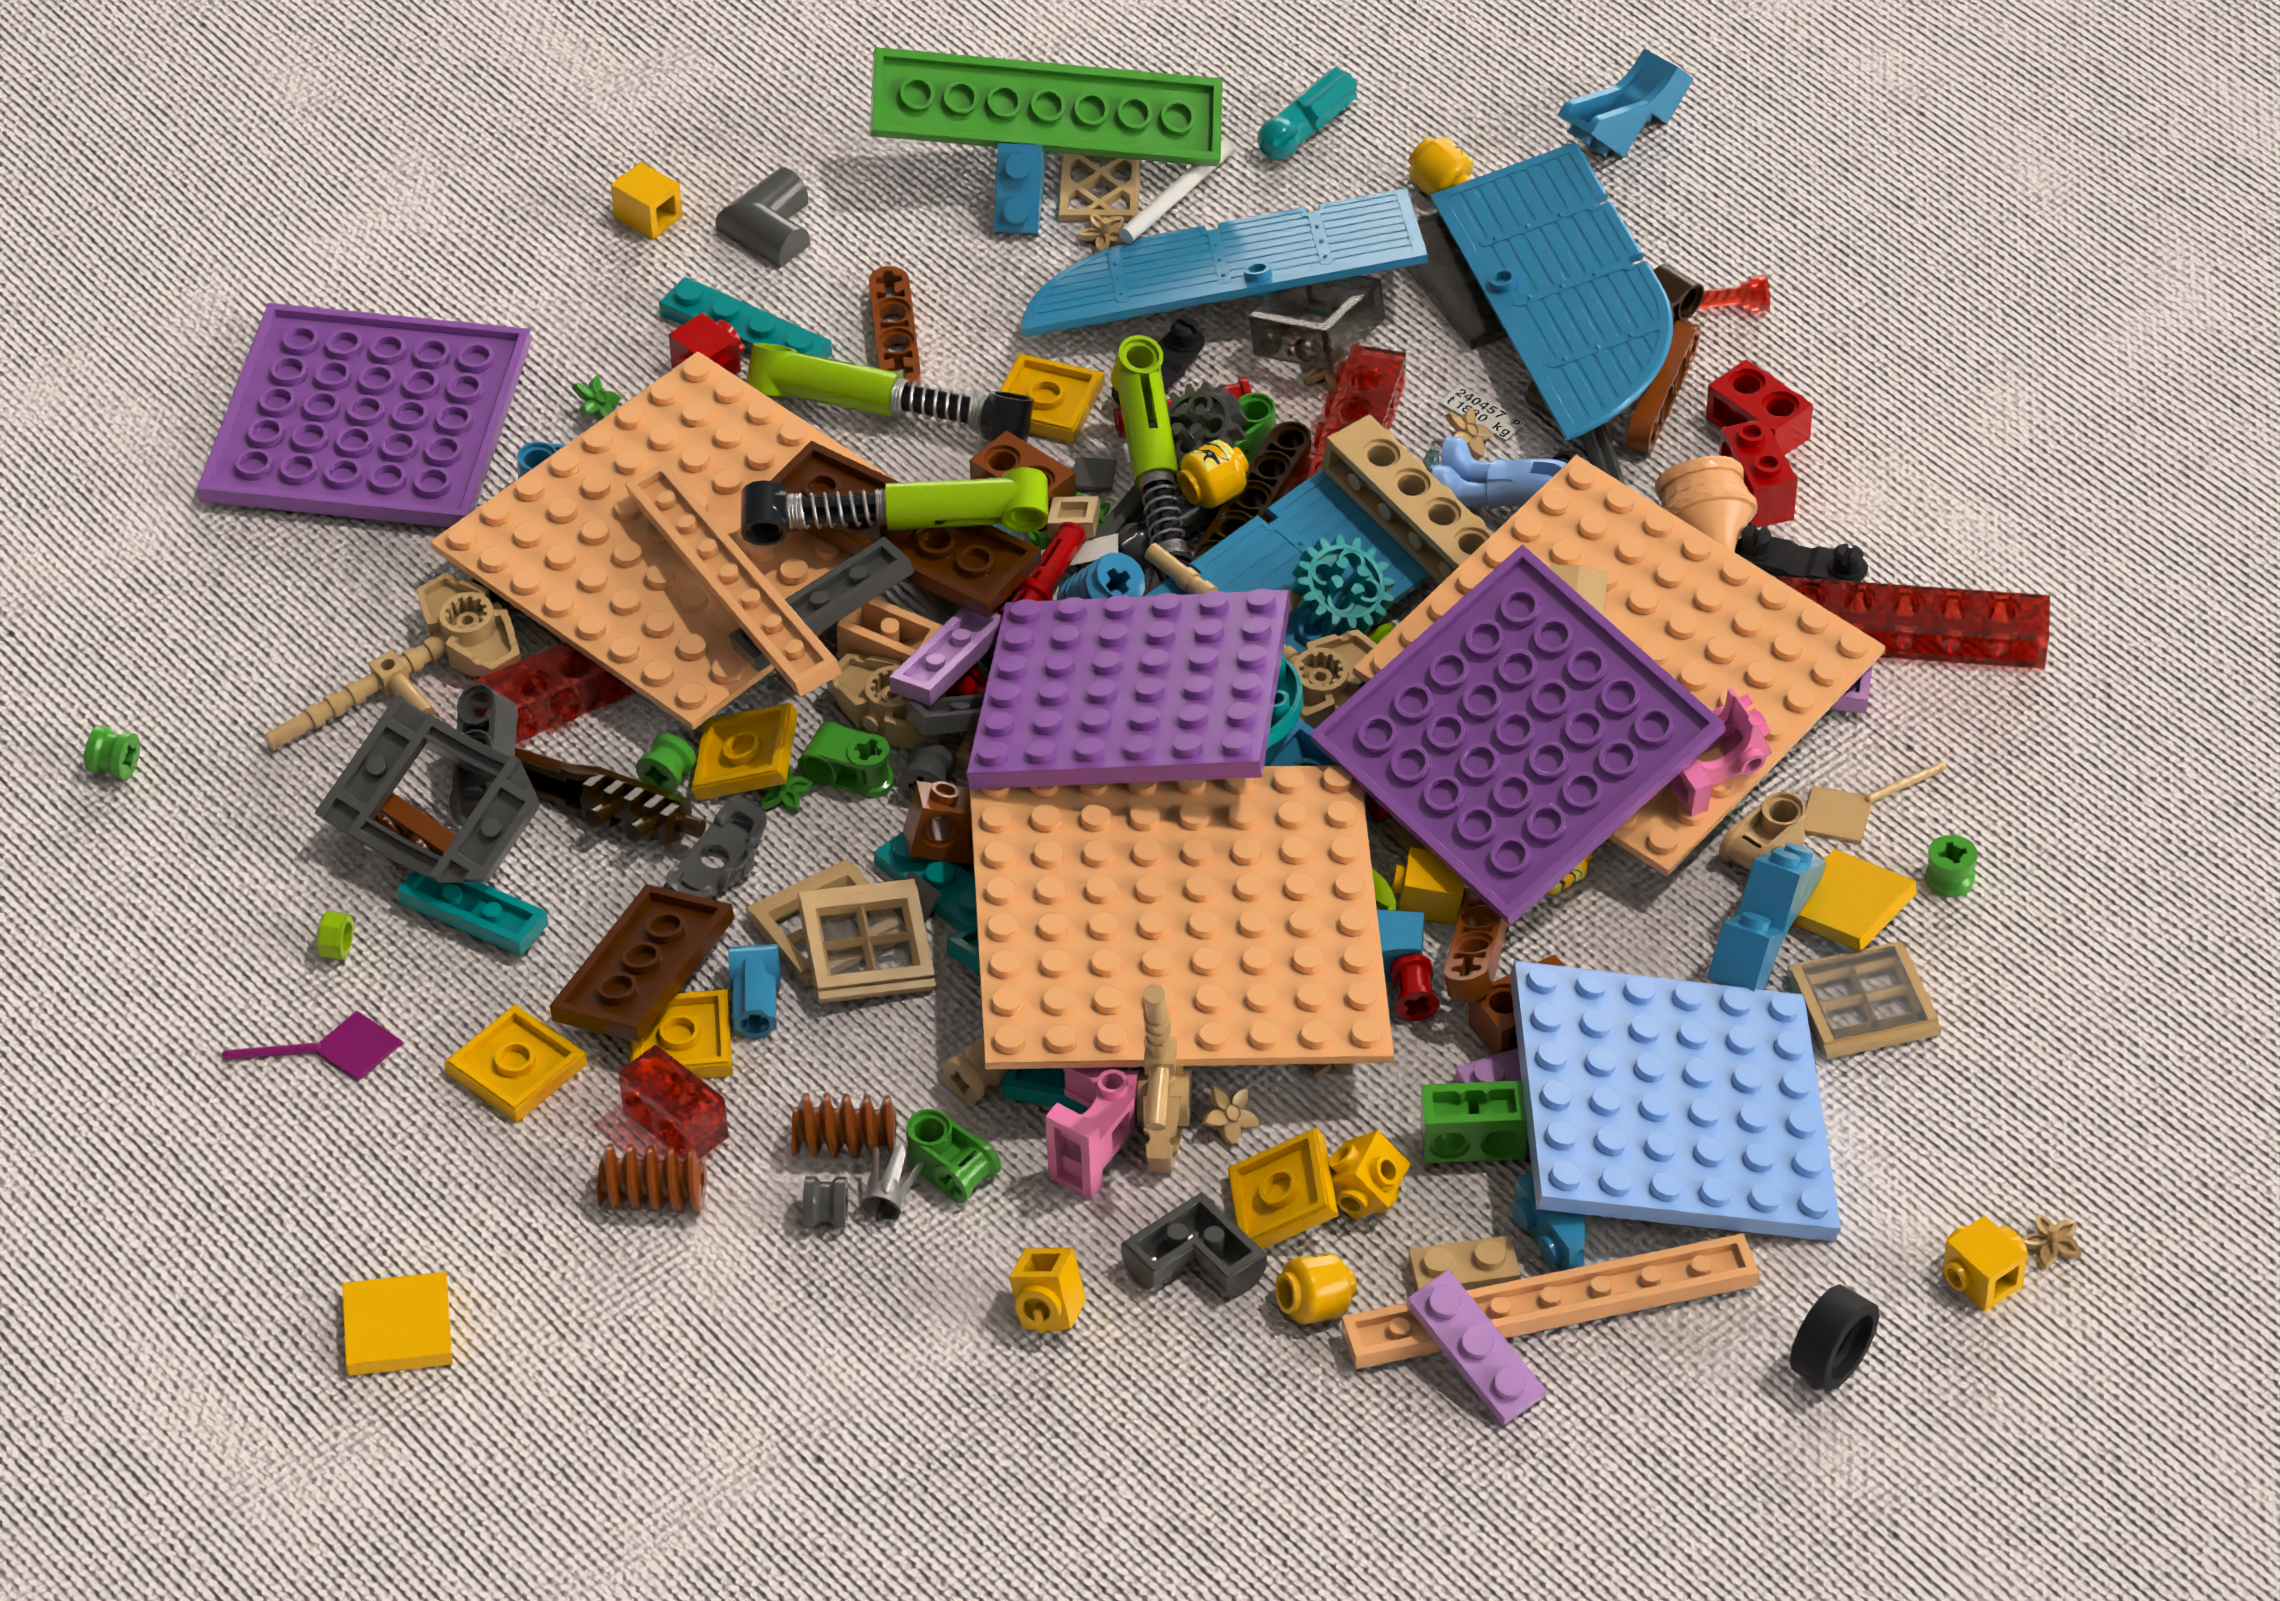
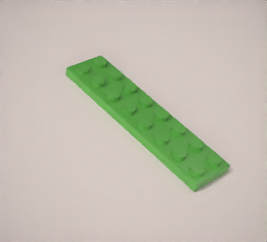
[870,47,1222,167]

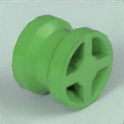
[84,725,140,780]
[636,733,696,793]
[1925,835,1978,897]

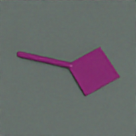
[222,1011,403,1081]

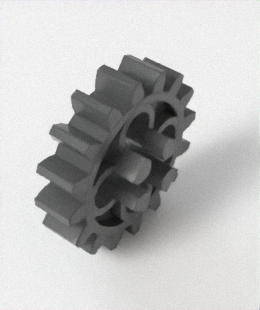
[1167,381,1248,471]

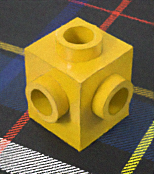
[1329,1130,1411,1220]

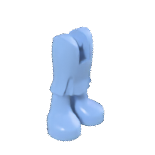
[1431,436,1567,509]

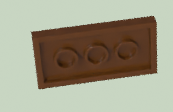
[549,884,735,1042]

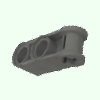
[450,683,518,827]

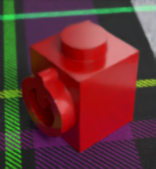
[668,312,745,375]

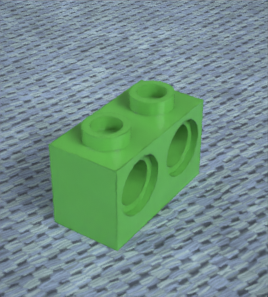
[1420,1080,1527,1163]

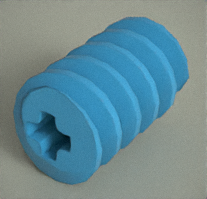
[1057,552,1145,600]

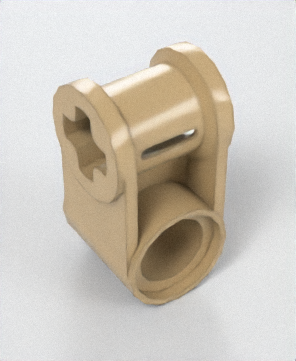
[1718,791,1806,871]

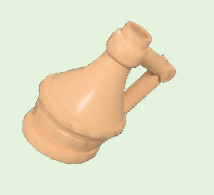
[1655,455,1758,552]

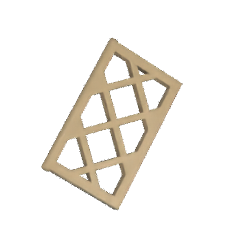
[1059,153,1141,222]

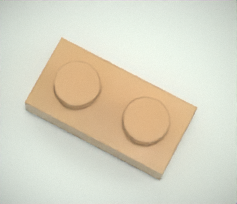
[1408,1235,1521,1291]

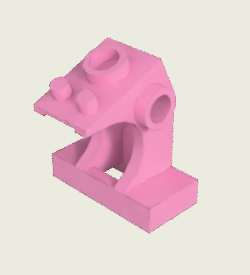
[1667,688,1772,816]
[1045,1067,1139,1200]

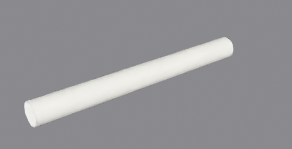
[1119,139,1234,244]

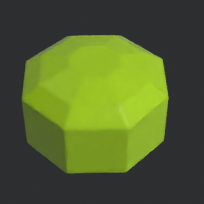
[316,911,354,960]

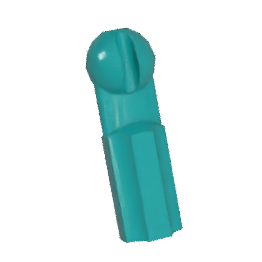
[1257,67,1358,160]

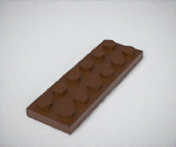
[771,441,1042,618]

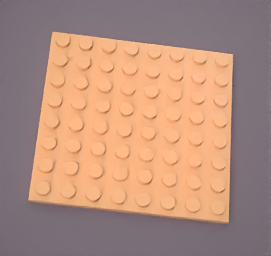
[430,351,895,730]
[1352,455,1886,876]
[970,765,1394,1069]

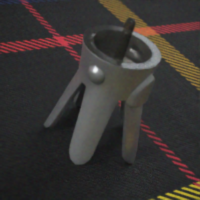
[862,1145,925,1222]

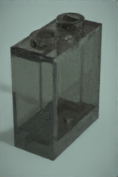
[1249,275,1385,370]

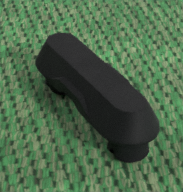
[1111,317,1205,408]
[1735,525,1868,590]

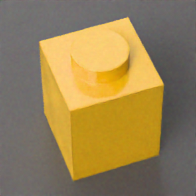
[611,162,683,240]
[1391,847,1464,925]

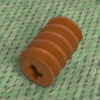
[791,1093,897,1159]
[597,1143,707,1213]

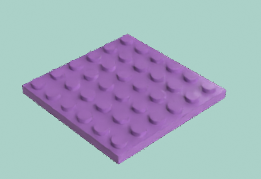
[197,303,531,527]
[1309,544,1726,926]
[967,589,1290,789]

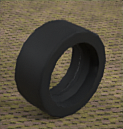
[1790,1284,1880,1391]

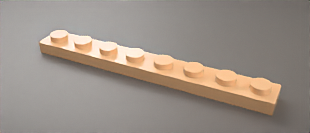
[625,462,842,697]
[1342,1233,1759,1369]

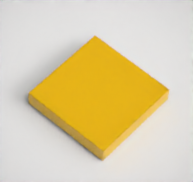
[1000,353,1105,444]
[691,703,798,801]
[1793,849,1917,951]
[630,989,733,1084]
[444,1004,587,1123]
[1227,1127,1338,1250]
[342,1272,453,1376]

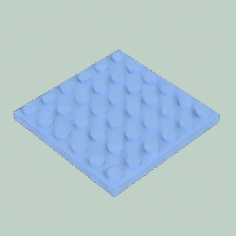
[1510,961,1841,1242]

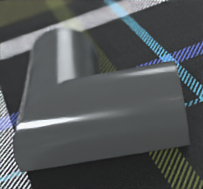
[715,167,810,268]
[1121,1192,1267,1296]

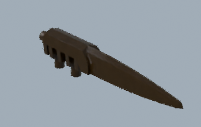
[515,748,706,846]

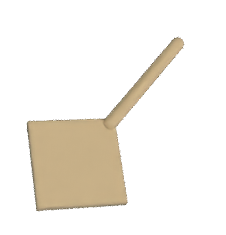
[1805,762,1947,844]

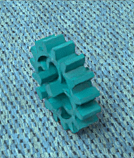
[1291,534,1395,634]

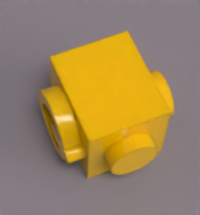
[1942,1215,2028,1312]
[1009,1248,1086,1333]

